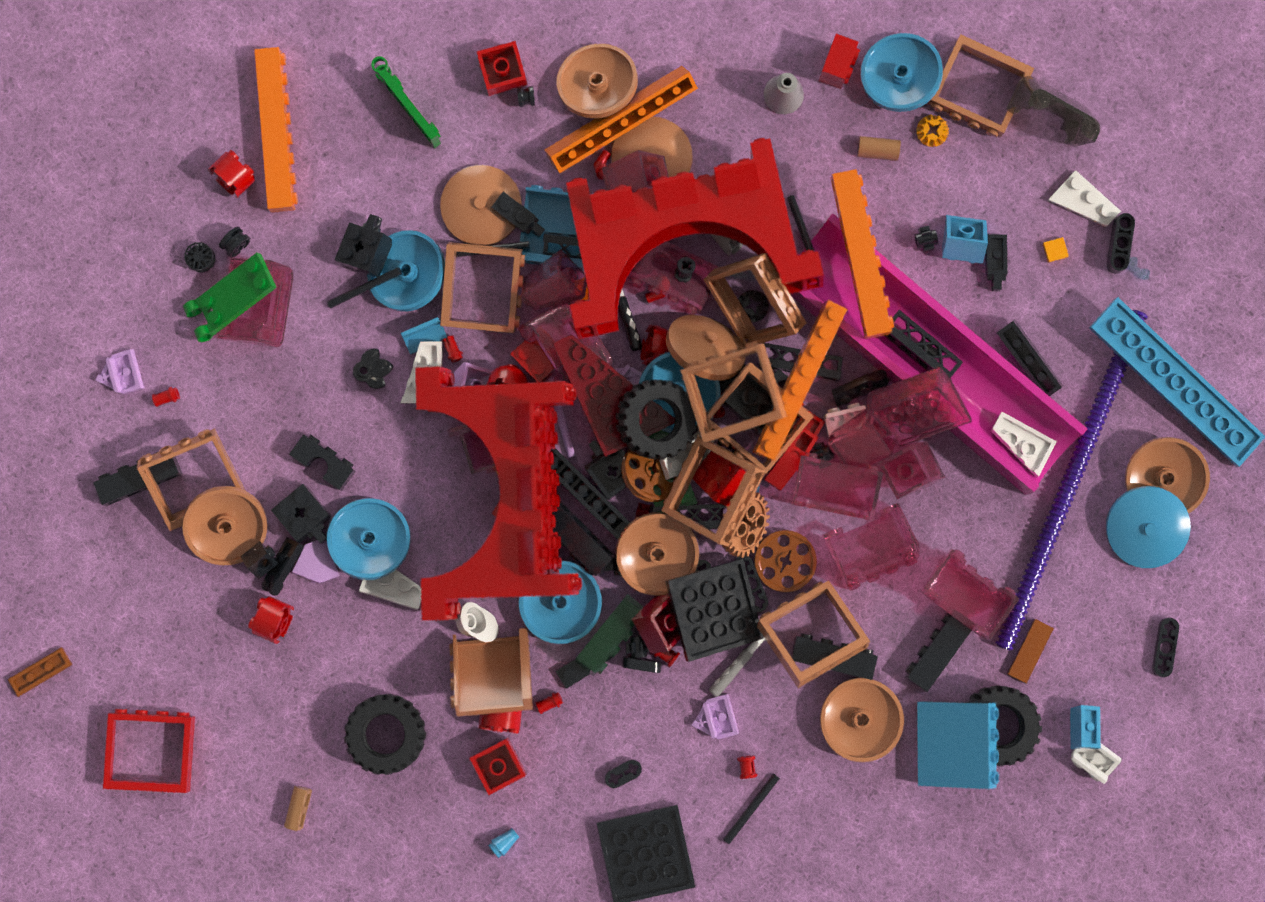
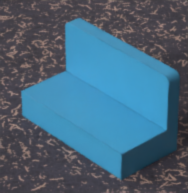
[400,317,447,355]
[1070,705,1101,750]

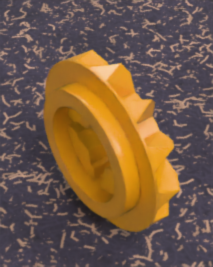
[916,114,949,147]

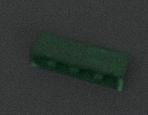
[574,594,643,676]

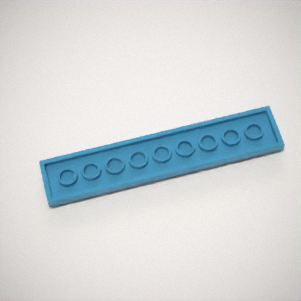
[1089,297,1265,467]

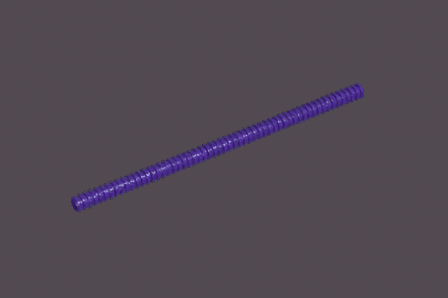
[995,310,1148,651]

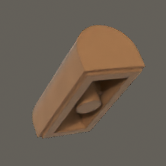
[857,136,901,161]
[284,786,312,831]

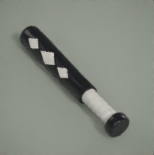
[618,290,642,351]

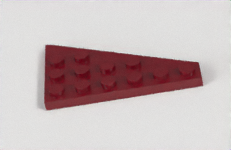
[552,334,675,457]

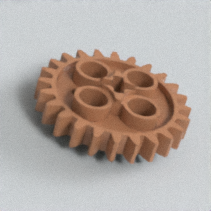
[720,492,770,558]

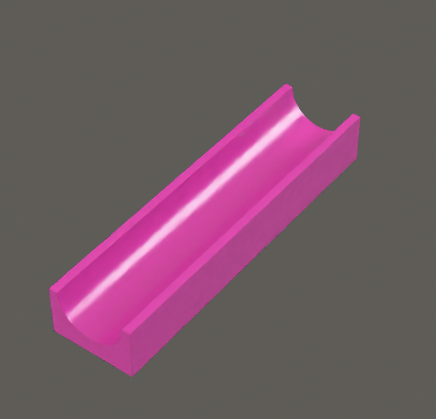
[790,213,1087,495]

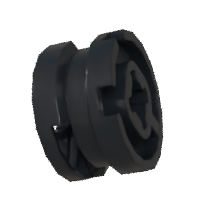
[219,226,251,258]
[184,242,215,272]

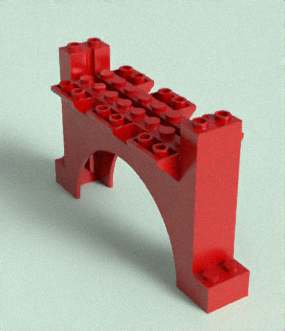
[566,138,824,340]
[415,366,582,621]

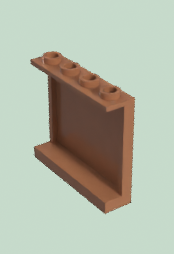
[449,628,533,716]

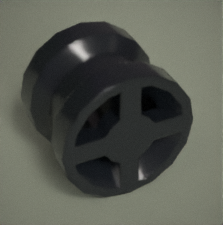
[517,86,535,107]

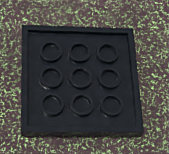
[665,559,764,662]
[597,804,696,902]

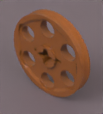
[621,449,678,502]
[754,530,817,592]

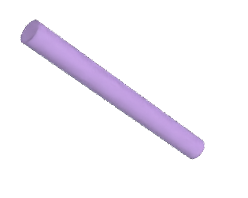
[546,377,576,458]

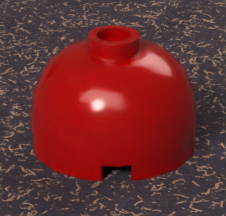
[640,325,669,365]
[486,364,528,385]

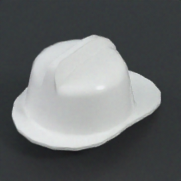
[454,602,499,642]

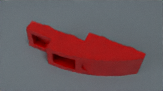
[763,411,825,491]

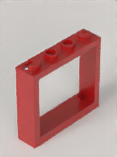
[103,709,195,793]

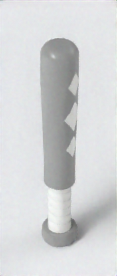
[709,636,765,697]

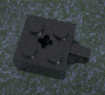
[335,214,392,277]
[584,440,638,501]
[271,484,332,544]

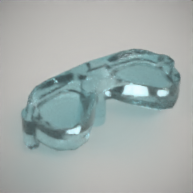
[1128,257,1150,280]
[731,269,756,281]

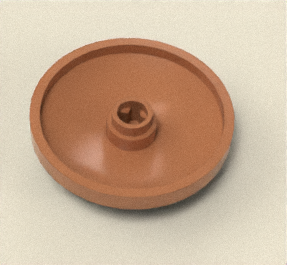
[556,44,638,118]
[611,117,692,193]
[440,165,522,246]
[666,315,745,381]
[1125,437,1210,514]
[183,486,267,565]
[616,512,699,596]
[820,678,904,762]

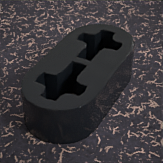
[622,657,662,673]
[605,759,642,788]

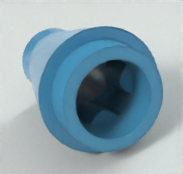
[488,828,520,858]

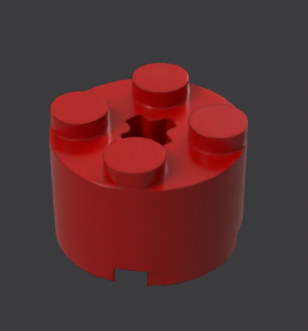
[208,150,255,198]
[248,596,294,644]
[478,711,522,734]

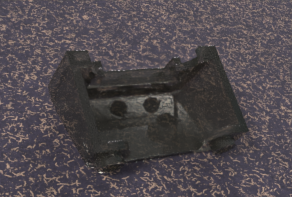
[1006,76,1100,147]

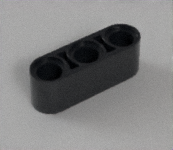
[1106,213,1135,274]

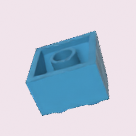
[942,215,988,263]

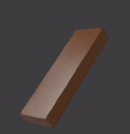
[1007,619,1054,684]
[7,647,73,697]

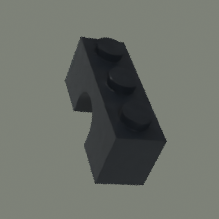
[289,434,356,491]

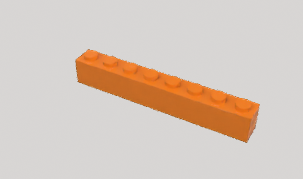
[254,47,298,213]
[544,66,698,173]
[830,169,894,339]
[753,300,847,461]

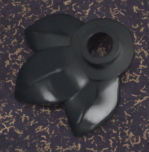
[353,348,393,389]

